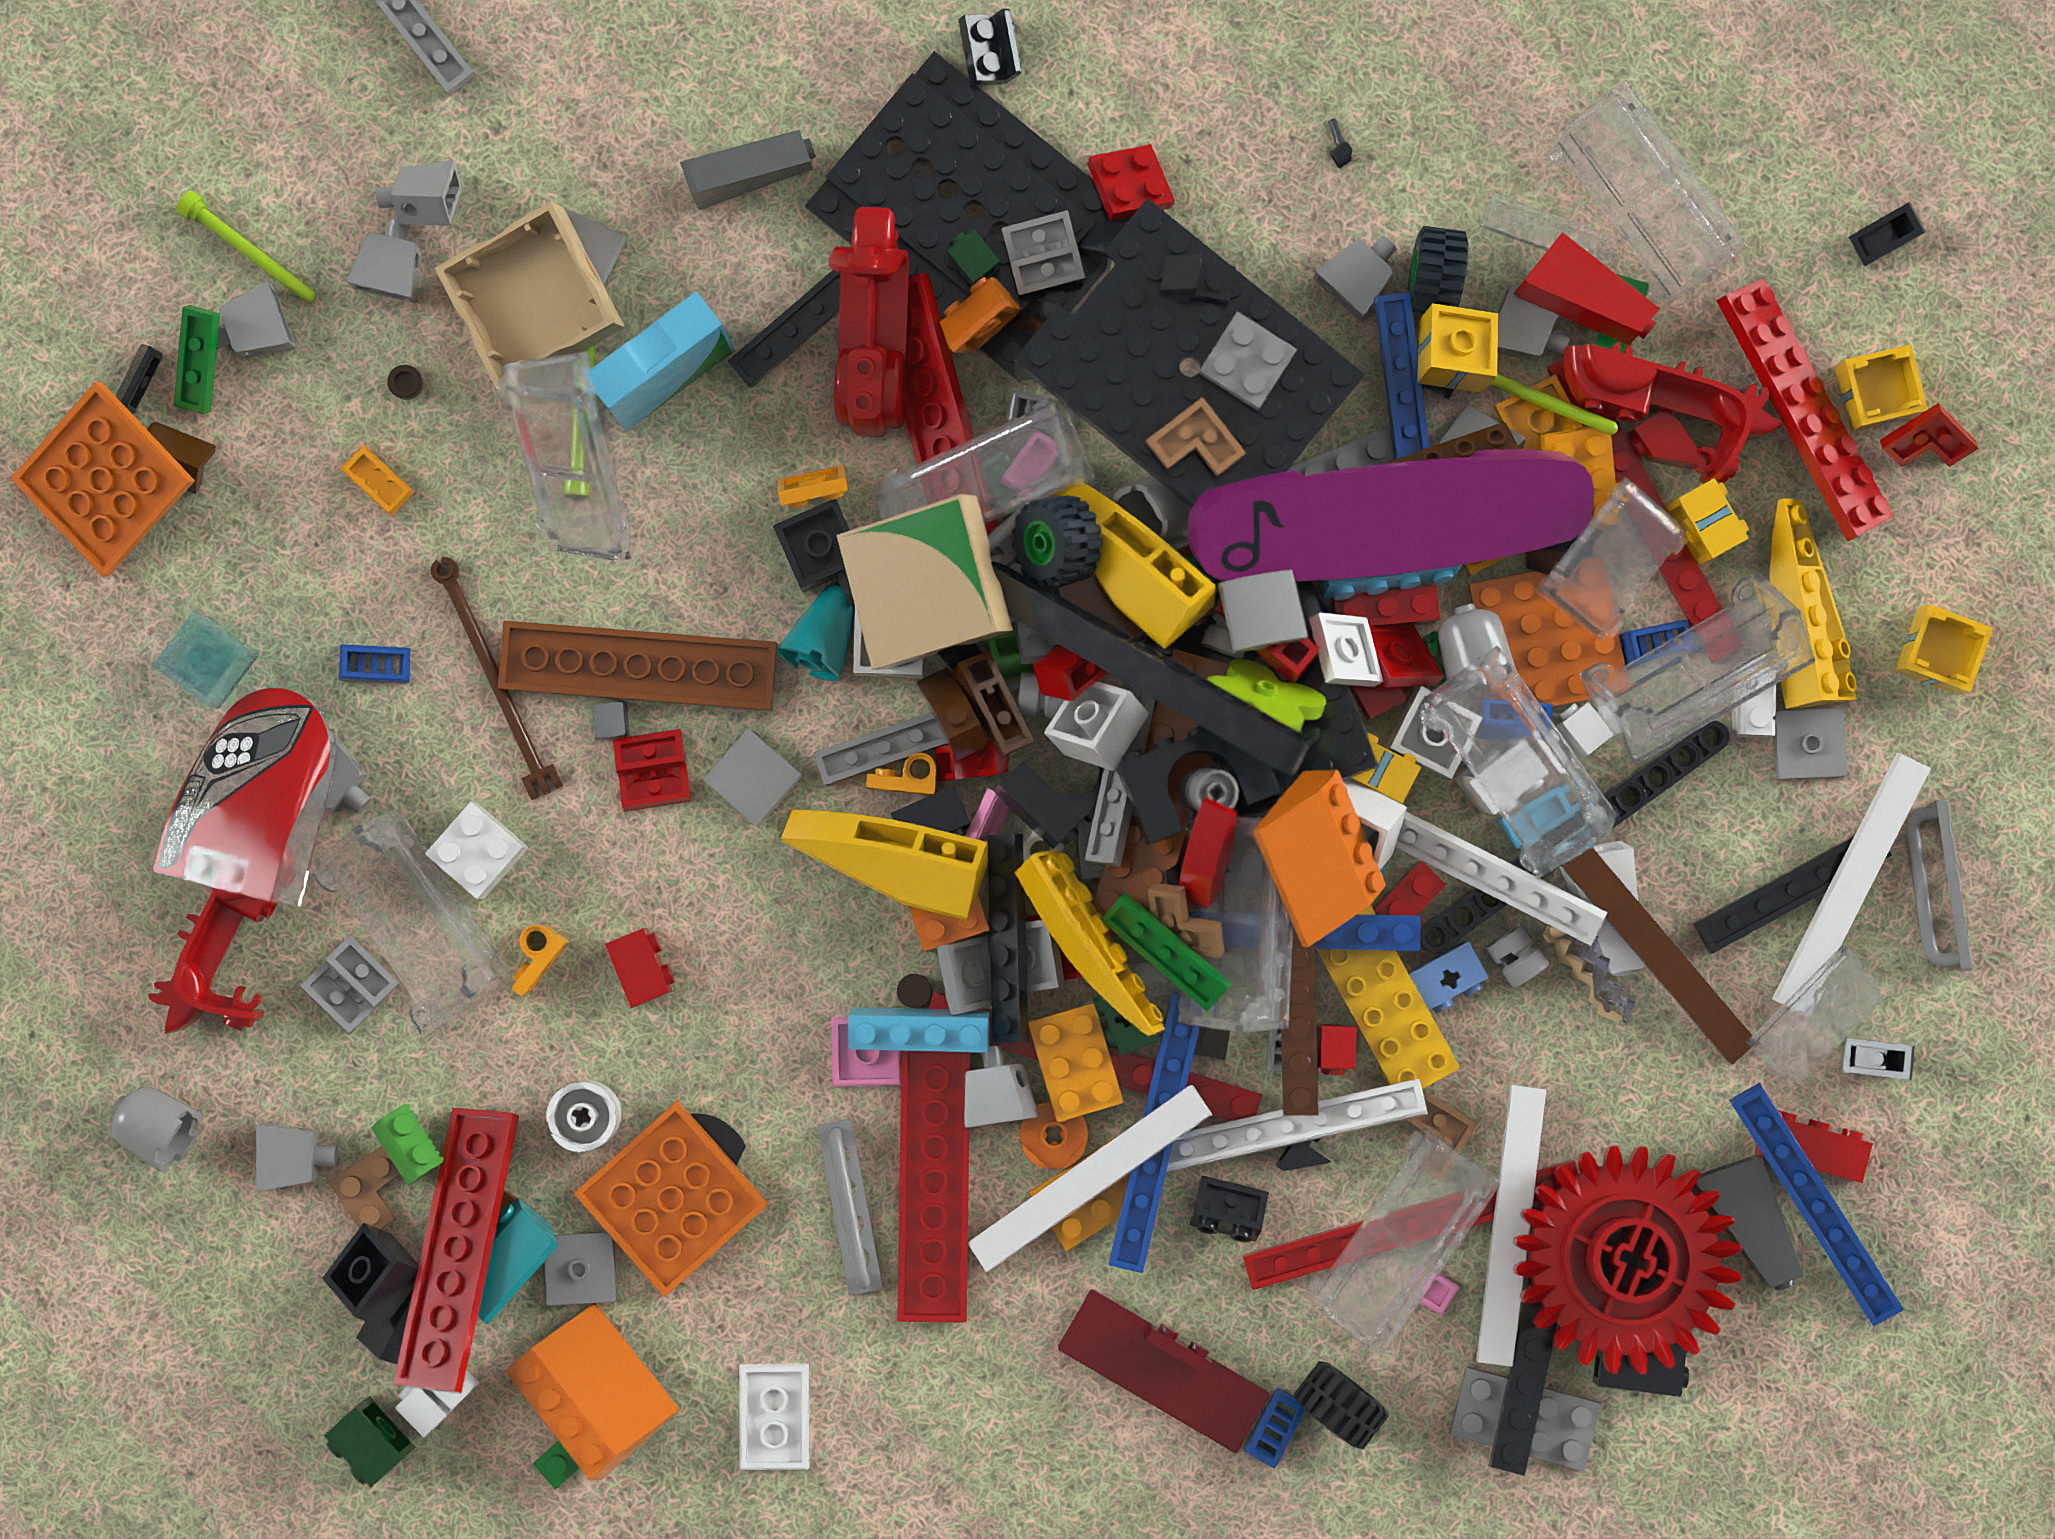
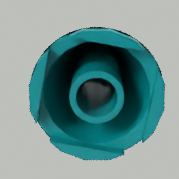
[777,582,855,682]

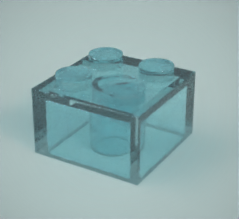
[153,610,260,709]

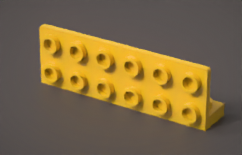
[1316,905,1459,1089]

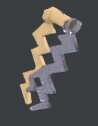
[1543,925,1635,1024]

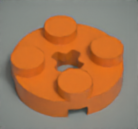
[1019,1100,1088,1169]

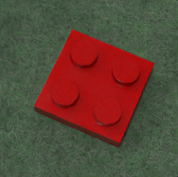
[1087,144,1175,221]
[1369,625,1444,687]

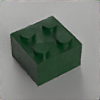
[324,1396,416,1488]

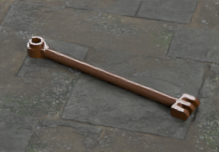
[431,557,563,800]

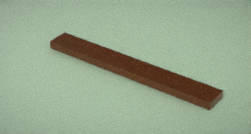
[1560,842,1758,1065]

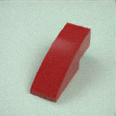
[1179,797,1237,909]

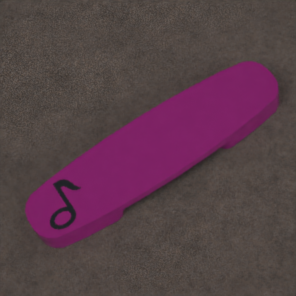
[1188,449,1594,581]

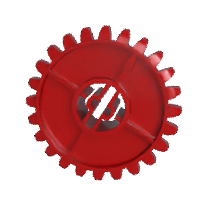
[1513,1145,1742,1375]

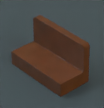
[147,422,216,494]

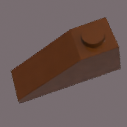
[952,650,1035,757]
[916,668,988,761]

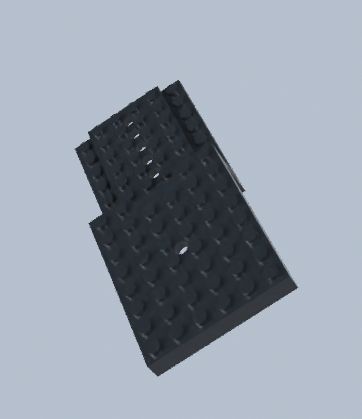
[805,51,1365,508]

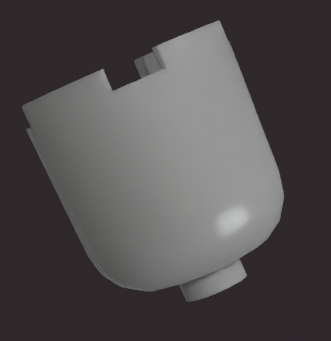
[1112,476,1191,542]
[1438,604,1516,689]
[111,1087,203,1172]

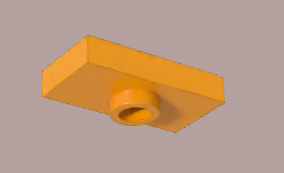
[340,444,415,516]

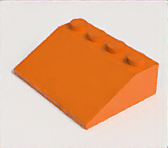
[1253,770,1386,947]
[505,1303,680,1480]

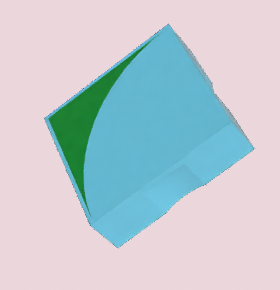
[583,291,735,432]

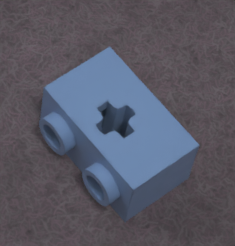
[1408,941,1489,1013]

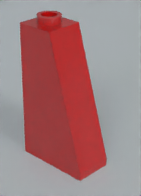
[1514,232,1660,345]

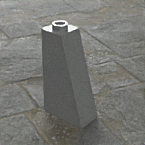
[680,130,816,210]
[1694,1155,1804,1290]

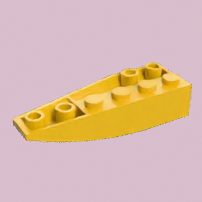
[1052,477,1215,649]
[1770,498,1857,709]
[781,809,988,921]
[1015,849,1165,1037]

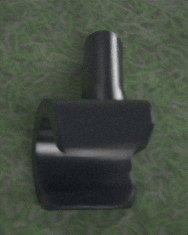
[1328,118,1352,168]

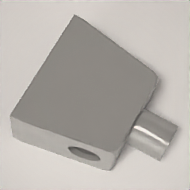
[376,160,462,226]
[347,218,421,303]
[1313,236,1396,321]
[217,282,296,358]
[1497,284,1570,362]
[309,731,372,814]
[964,1045,1039,1128]
[256,1123,339,1191]

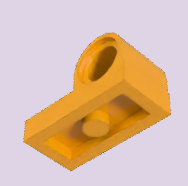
[866,752,937,796]
[511,925,570,997]

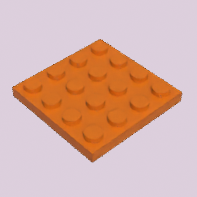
[10,382,195,577]
[1468,558,1630,707]
[573,1100,769,1297]

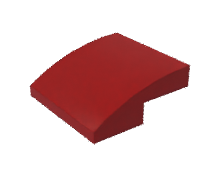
[613,729,692,812]

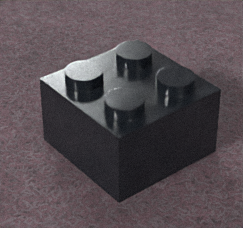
[773,499,850,593]
[322,1223,419,1328]

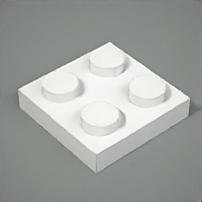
[1309,613,1384,687]

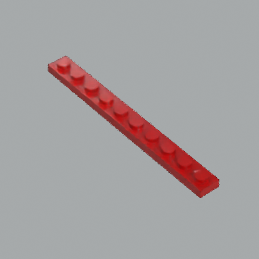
[1546,358,1744,664]
[929,992,1262,1121]
[1242,1160,1579,1290]

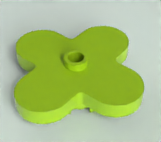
[1207,659,1326,732]

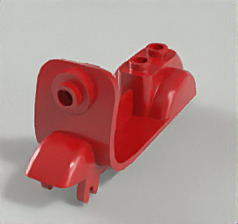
[829,207,909,438]
[1563,342,1783,484]
[148,846,294,1034]

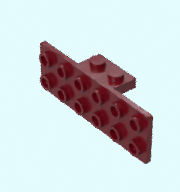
[1058,1289,1270,1453]

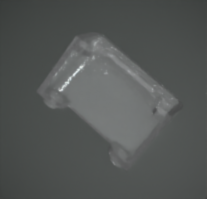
[1534,477,1688,640]

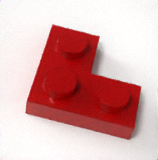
[1880,403,1979,467]

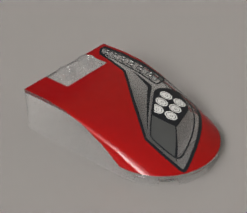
[153,688,337,906]

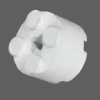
[546,1080,621,1152]

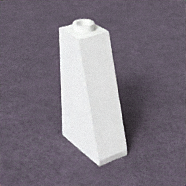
[1555,841,1644,976]

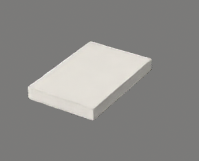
[739,1363,809,1470]

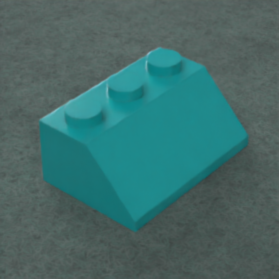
[478,1197,558,1325]

